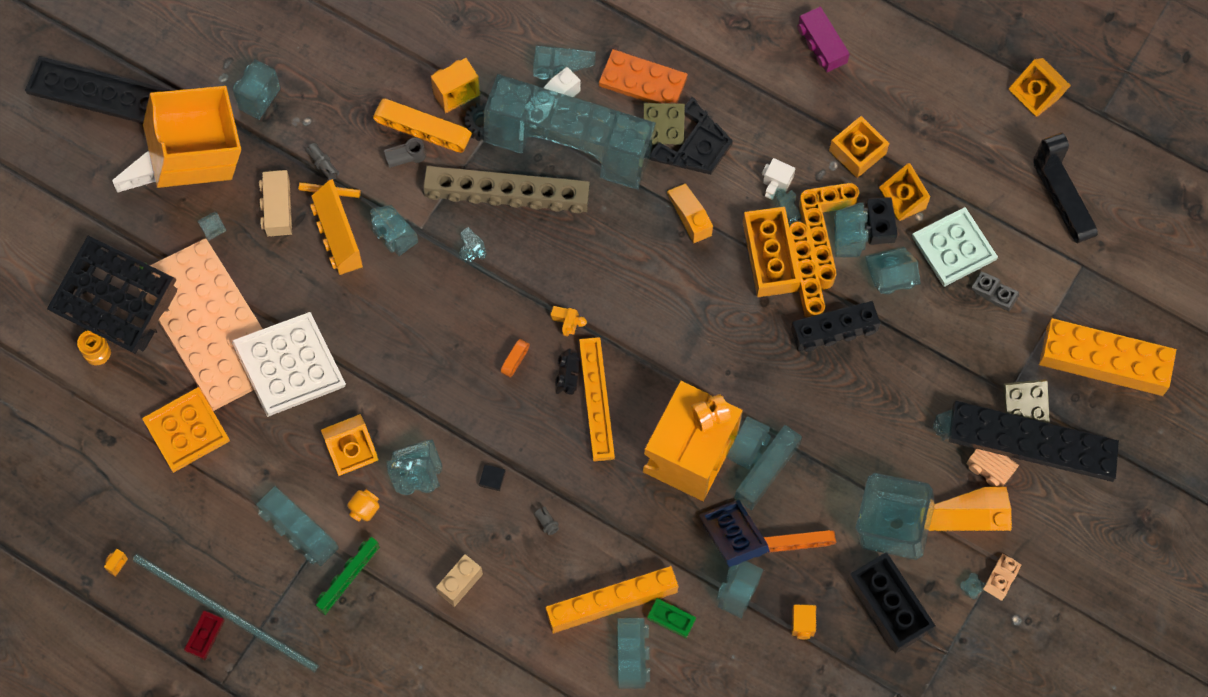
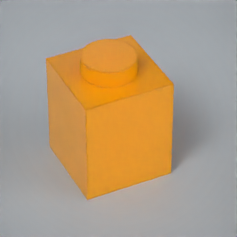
[792,605,816,639]

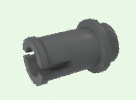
[534,507,559,535]

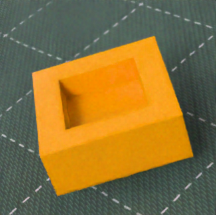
[104,549,128,577]

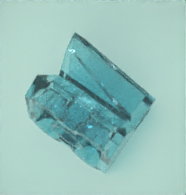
[387,439,442,495]

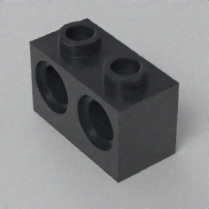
[862,197,898,245]

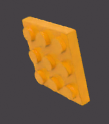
[142,387,230,473]

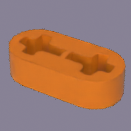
[501,339,530,377]

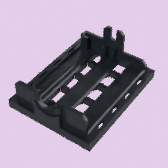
[47,235,178,354]

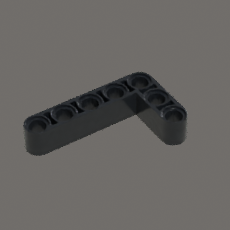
[1033,132,1098,244]

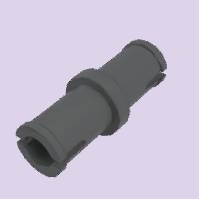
[306,143,339,180]

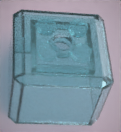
[856,473,935,560]

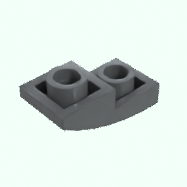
[972,272,1019,312]

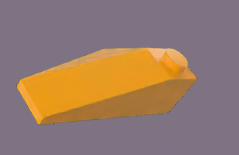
[920,487,1012,531]

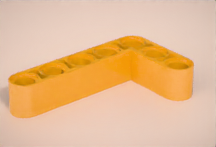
[799,183,859,289]

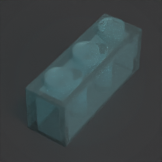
[617,618,650,689]

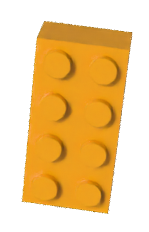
[743,207,800,297]

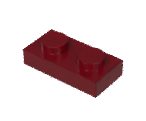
[184,610,225,660]

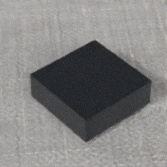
[479,464,506,491]

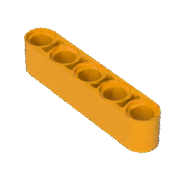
[373,99,472,153]
[789,222,825,318]

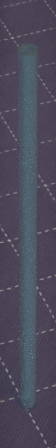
[132,554,319,673]

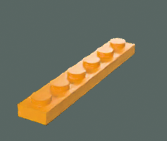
[579,337,615,462]

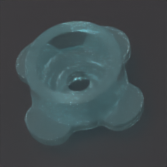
[960,573,986,599]

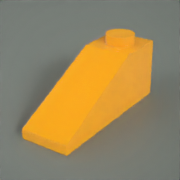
[667,183,713,244]

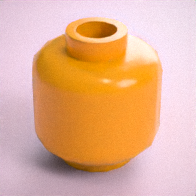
[347,489,380,522]

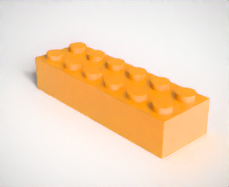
[1039,318,1177,396]

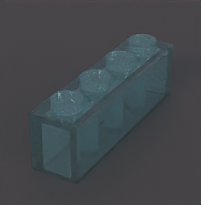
[734,425,802,510]
[256,486,339,567]

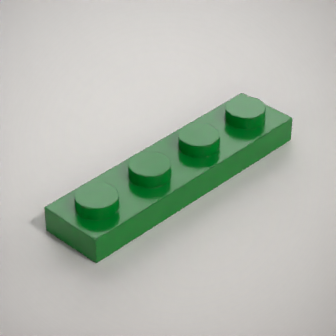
[316,537,380,615]

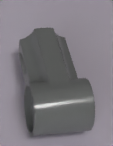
[384,138,426,168]

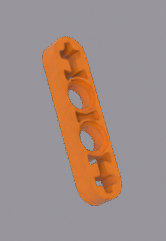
[763,530,836,553]

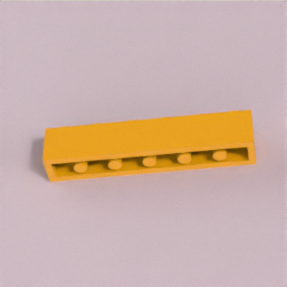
[546,566,678,633]

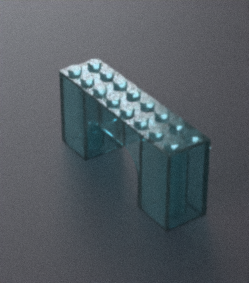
[484,74,656,189]

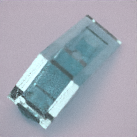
[533,46,596,79]

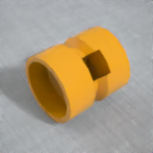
[77,330,111,366]
[691,394,731,432]

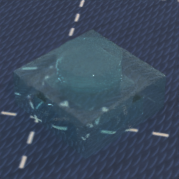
[198,211,227,241]

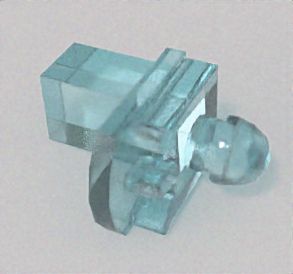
[776,188,801,224]
[459,227,487,262]

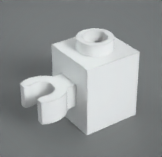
[762,158,796,200]

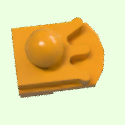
[551,306,587,336]

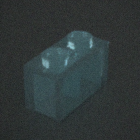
[727,416,771,470]

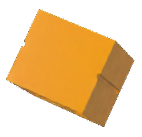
[143,86,241,188]
[643,381,743,502]

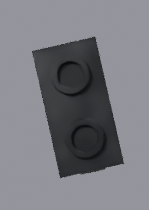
[555,349,580,395]

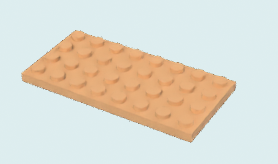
[138,238,263,411]

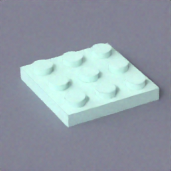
[912,207,998,287]

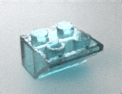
[834,203,868,257]
[370,205,418,256]

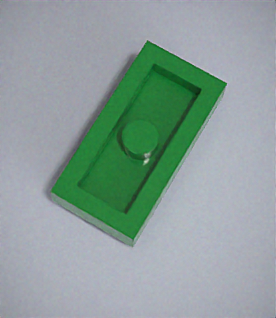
[647,598,697,639]

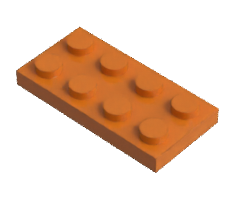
[599,49,688,104]

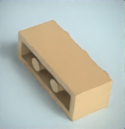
[259,170,292,237]

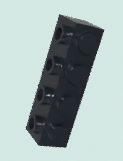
[791,301,880,352]

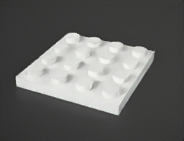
[232,312,346,417]

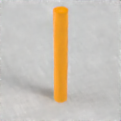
[299,182,361,198]

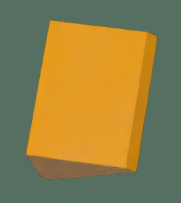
[879,163,930,221]

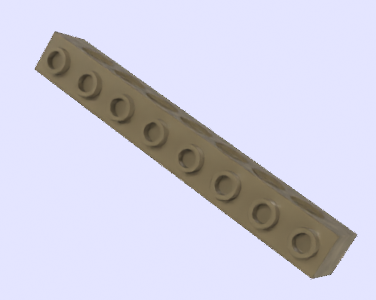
[424,166,590,213]

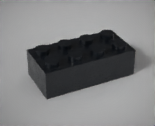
[847,552,936,654]

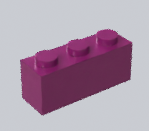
[797,6,850,72]

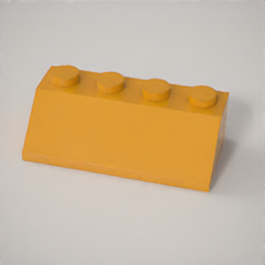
[310,179,363,275]

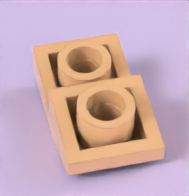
[983,553,1021,601]

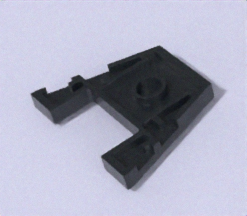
[649,97,733,175]

